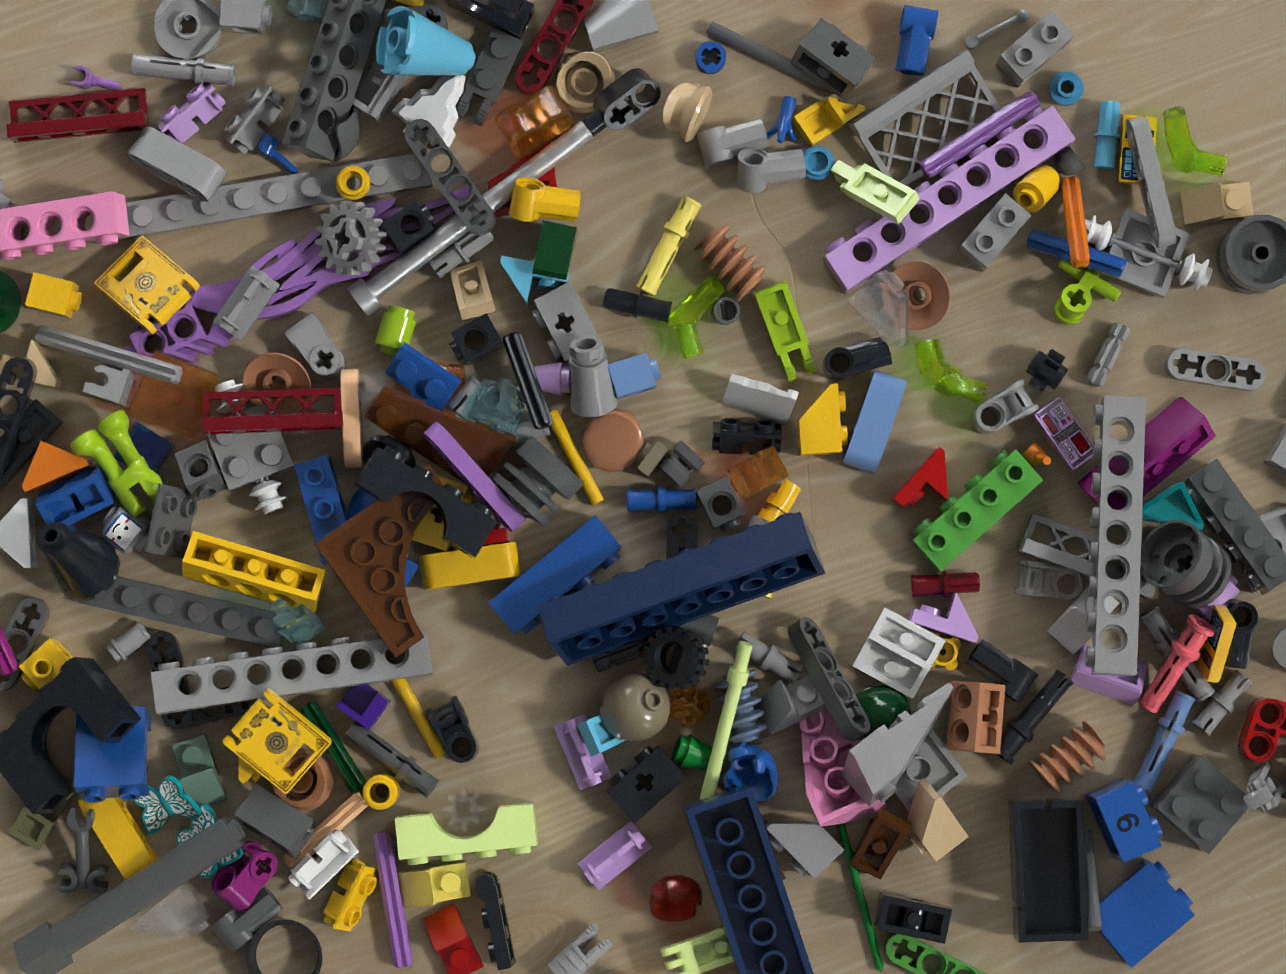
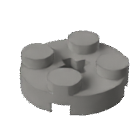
[154,0,223,61]

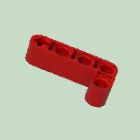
[1237,697,1286,762]

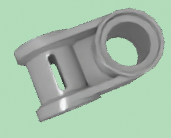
[285,312,345,379]
[971,379,1039,434]

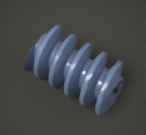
[714,669,769,744]

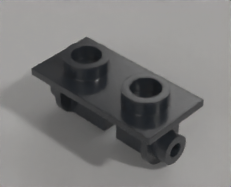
[712,418,782,456]

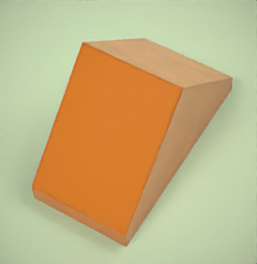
[22,441,93,494]

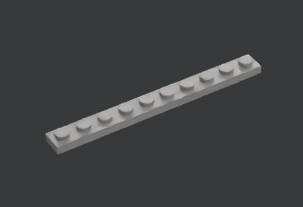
[91,152,433,243]

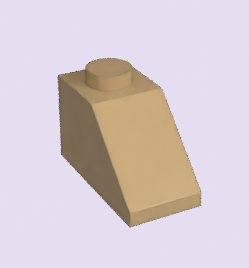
[907,778,969,862]

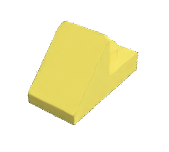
[398,861,472,907]

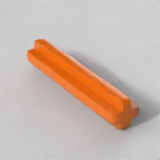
[1061,176,1090,268]

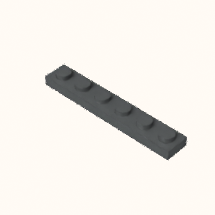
[78,576,288,648]

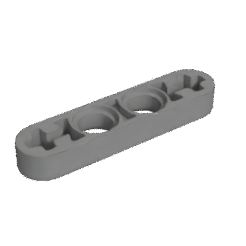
[1126,116,1176,248]

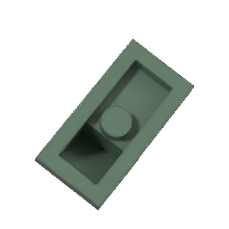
[172,734,227,807]

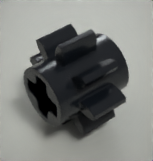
[1025,349,1068,392]

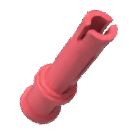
[1139,614,1216,713]

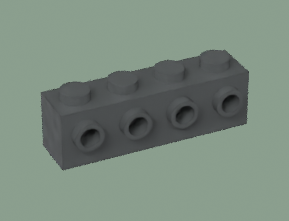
[1184,459,1286,595]

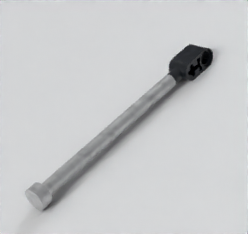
[347,68,661,316]

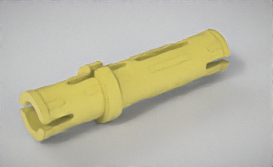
[636,195,702,296]

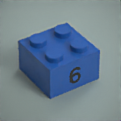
[1085,778,1163,863]

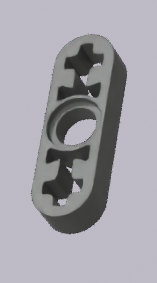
[0,598,50,691]

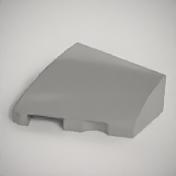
[584,0,658,53]

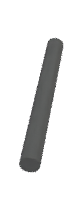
[706,21,829,92]

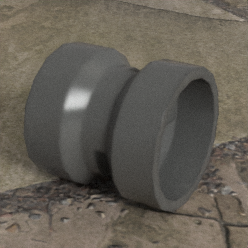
[657,440,705,488]

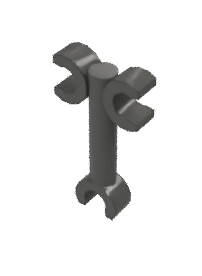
[57,808,109,894]

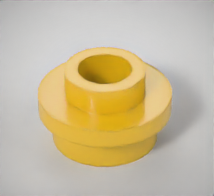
[336,166,370,200]

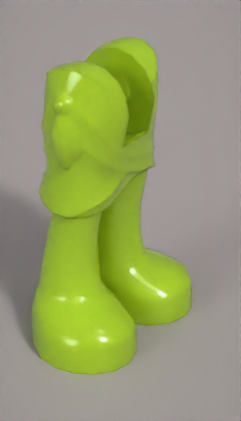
[70,410,163,517]

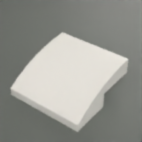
[853,607,946,699]

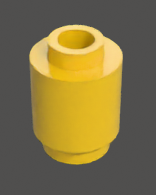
[1013,165,1060,212]
[363,774,400,810]

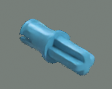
[1093,101,1121,170]

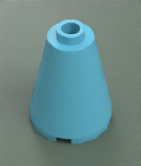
[376,6,475,76]

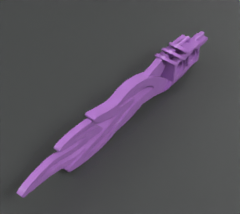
[105,184,477,371]

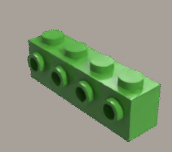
[910,449,1043,572]

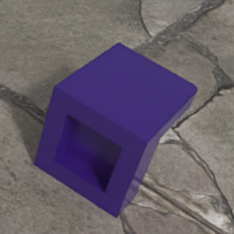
[335,684,391,730]

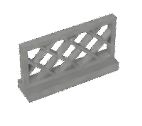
[848,50,1001,186]

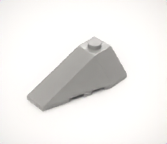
[842,683,954,806]

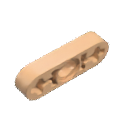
[341,369,363,468]

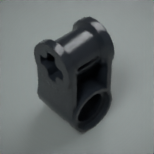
[425,695,479,763]

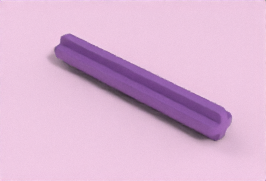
[920,91,1040,177]
[372,831,413,968]

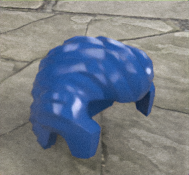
[723,742,778,801]

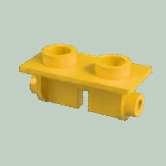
[323,858,378,932]

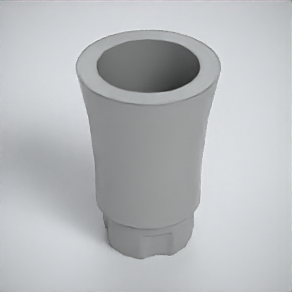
[569,335,618,417]

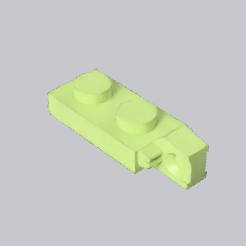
[830,160,920,225]

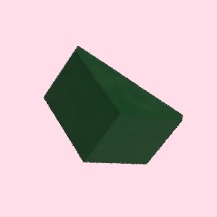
[533,220,578,280]

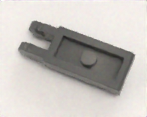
[456,27,524,126]

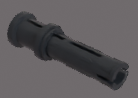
[997,670,1074,765]

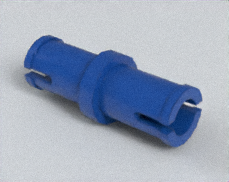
[627,486,696,513]

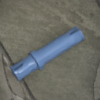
[1133,690,1195,792]

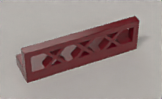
[6,88,149,143]
[202,387,343,435]

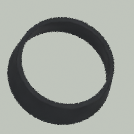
[246,920,322,974]

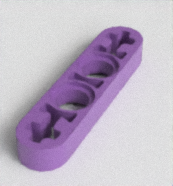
[423,422,525,532]

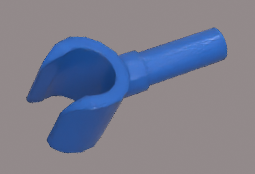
[258,133,298,174]

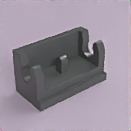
[234,784,314,860]

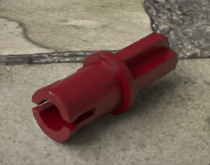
[911,571,980,598]

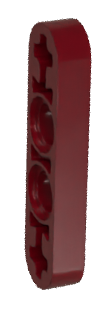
[515,0,595,96]

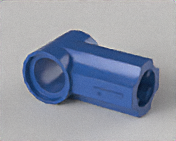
[895,5,938,76]

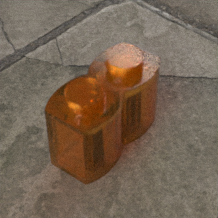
[493,86,575,159]

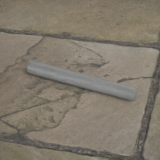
[35,325,183,384]

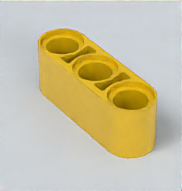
[418,542,521,590]
[78,797,159,880]

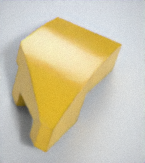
[792,97,866,148]

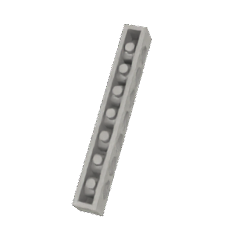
[1085,395,1146,677]
[151,627,433,715]

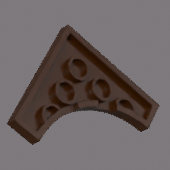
[314,464,444,657]

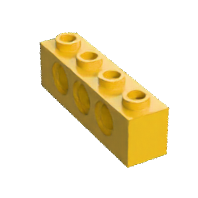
[182,531,326,615]

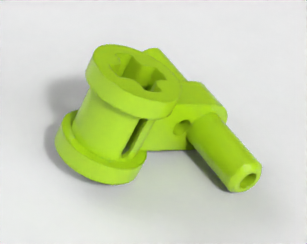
[1054,259,1121,326]

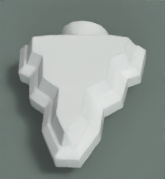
[392,75,466,148]

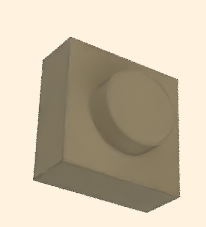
[636,441,669,478]

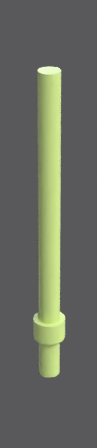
[699,641,753,800]

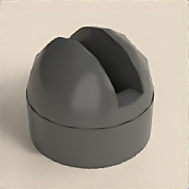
[1055,146,1085,176]
[711,297,740,325]

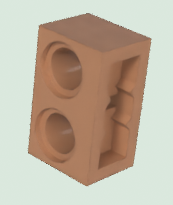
[946,681,1005,754]

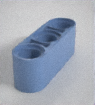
[842,370,907,474]

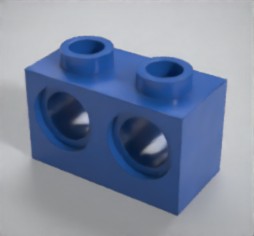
[35,463,116,525]

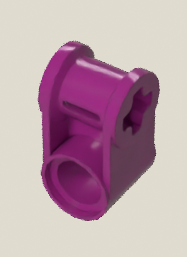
[211,841,278,911]

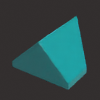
[1142,481,1204,530]

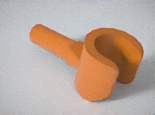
[1021,441,1051,469]

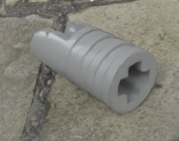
[547,923,613,974]

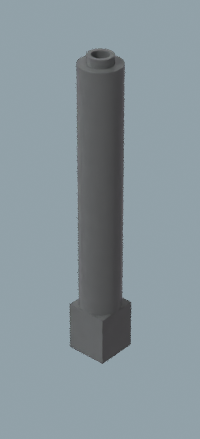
[13,817,245,974]

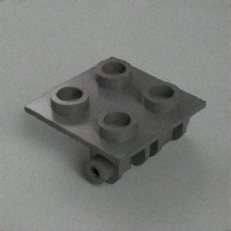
[145,484,197,559]

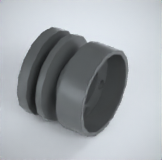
[492,436,584,527]
[1140,520,1232,608]

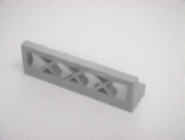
[1018,513,1155,599]

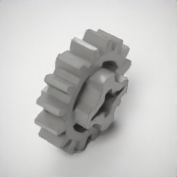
[315,201,386,276]

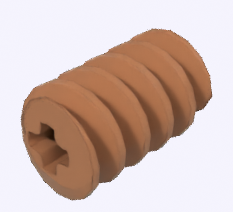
[693,224,766,302]
[1029,721,1106,794]

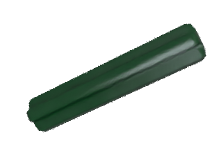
[300,701,366,794]

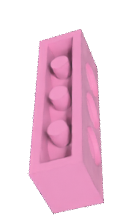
[0,191,130,260]

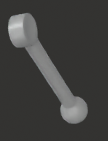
[965,9,1030,49]

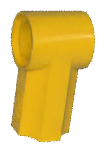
[509,177,581,222]

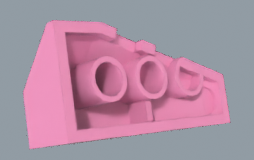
[799,709,886,827]

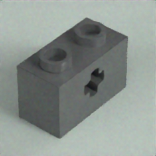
[791,18,876,101]

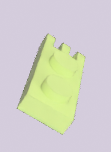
[660,927,734,974]

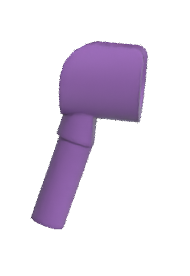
[71,66,122,91]

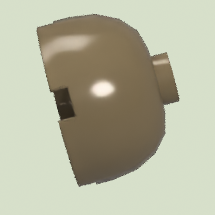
[600,673,670,743]

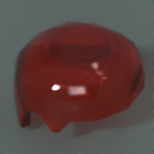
[650,874,702,922]

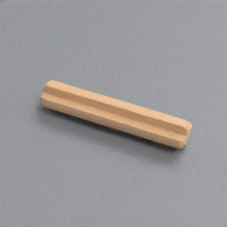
[283,792,368,869]

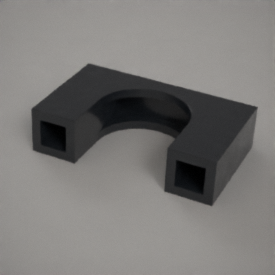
[446,0,535,40]
[0,657,141,814]

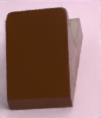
[850,808,911,880]

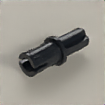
[603,288,672,323]

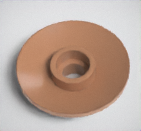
[884,261,951,330]
[243,353,311,414]

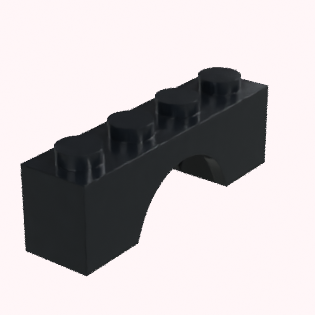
[354,446,497,558]

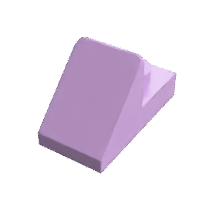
[908,593,979,643]

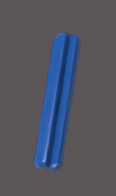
[1026,229,1126,278]

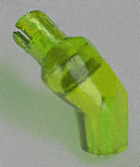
[1163,106,1227,177]
[668,277,726,359]
[915,339,987,403]

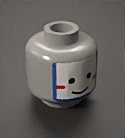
[100,504,151,554]

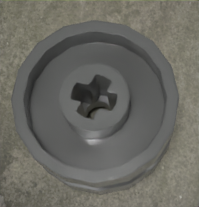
[1217,215,1286,295]

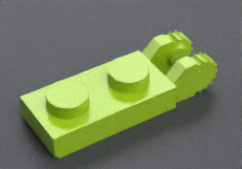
[753,281,816,381]

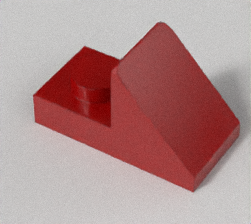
[891,447,948,508]
[423,903,484,974]

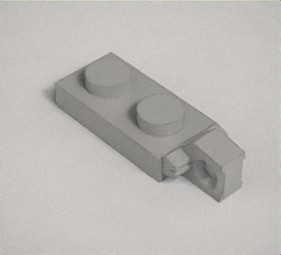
[1243,761,1284,813]

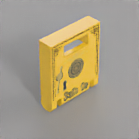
[94,235,200,335]
[222,688,332,795]

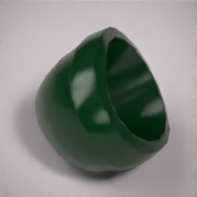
[856,685,911,738]

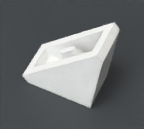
[0,499,38,569]

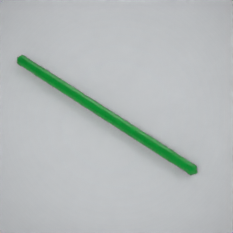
[836,823,884,972]

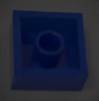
[114,421,175,473]

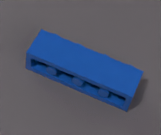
[489,515,622,635]

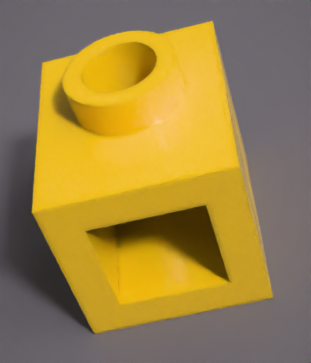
[19,638,74,691]

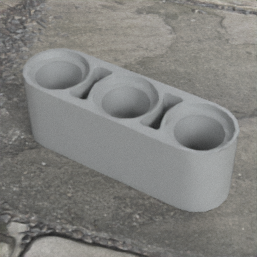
[126,126,227,202]

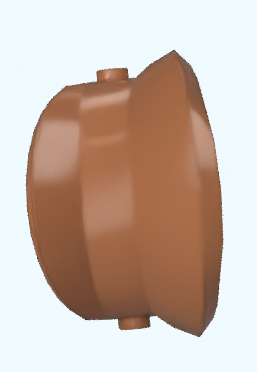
[582,409,643,472]
[272,749,334,810]

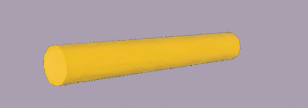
[550,409,604,506]
[391,663,446,759]

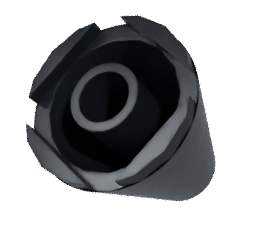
[37,522,120,601]

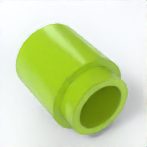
[374,305,416,357]

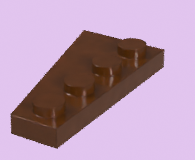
[363,386,516,483]

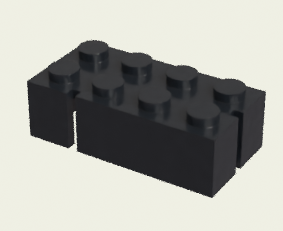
[1008,798,1089,943]

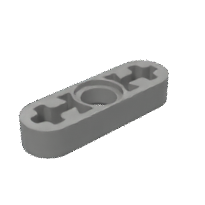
[1165,348,1266,391]

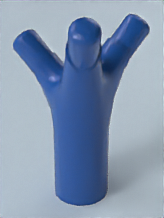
[766,96,797,143]

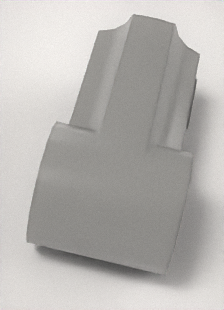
[696,119,769,168]
[737,147,806,193]

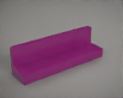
[1078,397,1216,510]

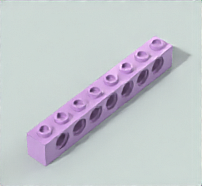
[823,105,1076,294]

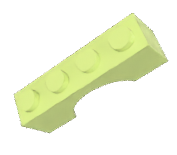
[395,802,538,865]

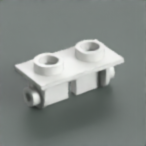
[288,829,359,900]

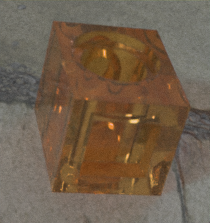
[727,446,789,500]

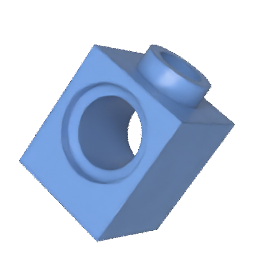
[608,353,661,400]

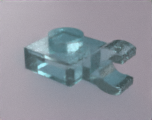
[269,598,325,646]

